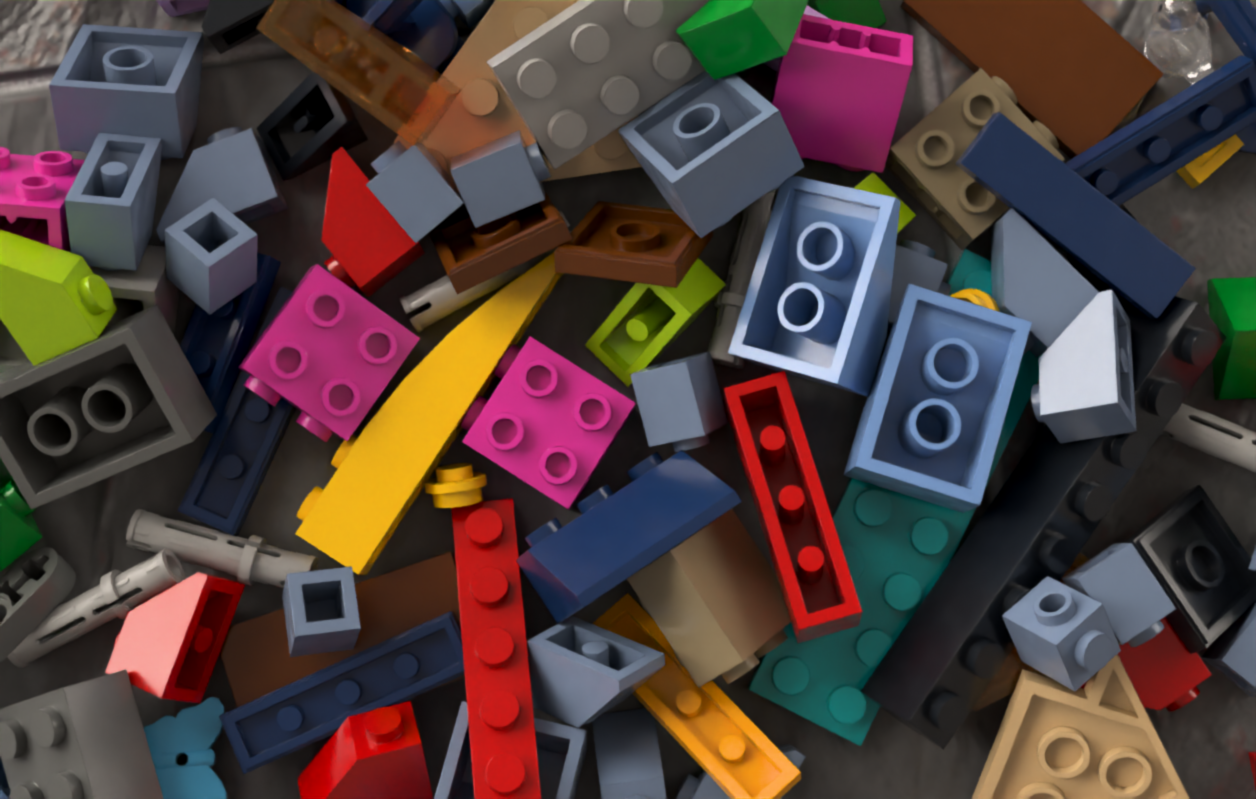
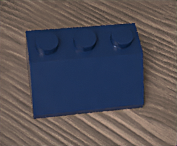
[516,450,742,624]

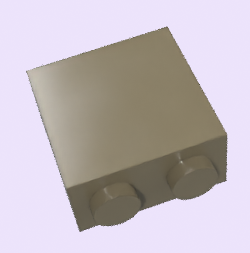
[885,68,1065,250]
[627,508,791,688]

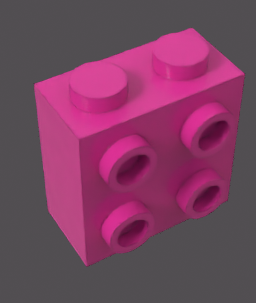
[770,14,913,173]
[0,146,85,252]
[238,264,420,443]
[461,336,636,511]

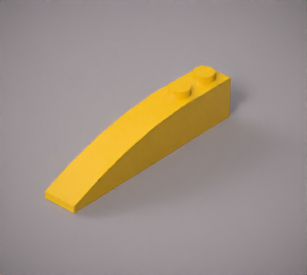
[295,252,564,575]

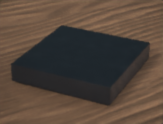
[1124,484,1256,654]

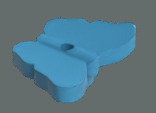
[143,697,228,799]

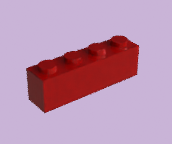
[724,371,863,643]

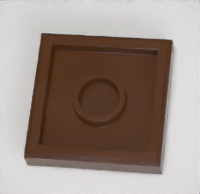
[430,190,573,294]
[554,201,713,288]

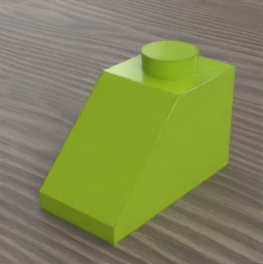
[0,229,117,366]
[585,258,726,387]

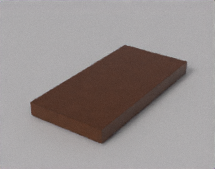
[900,0,1164,159]
[220,551,465,707]

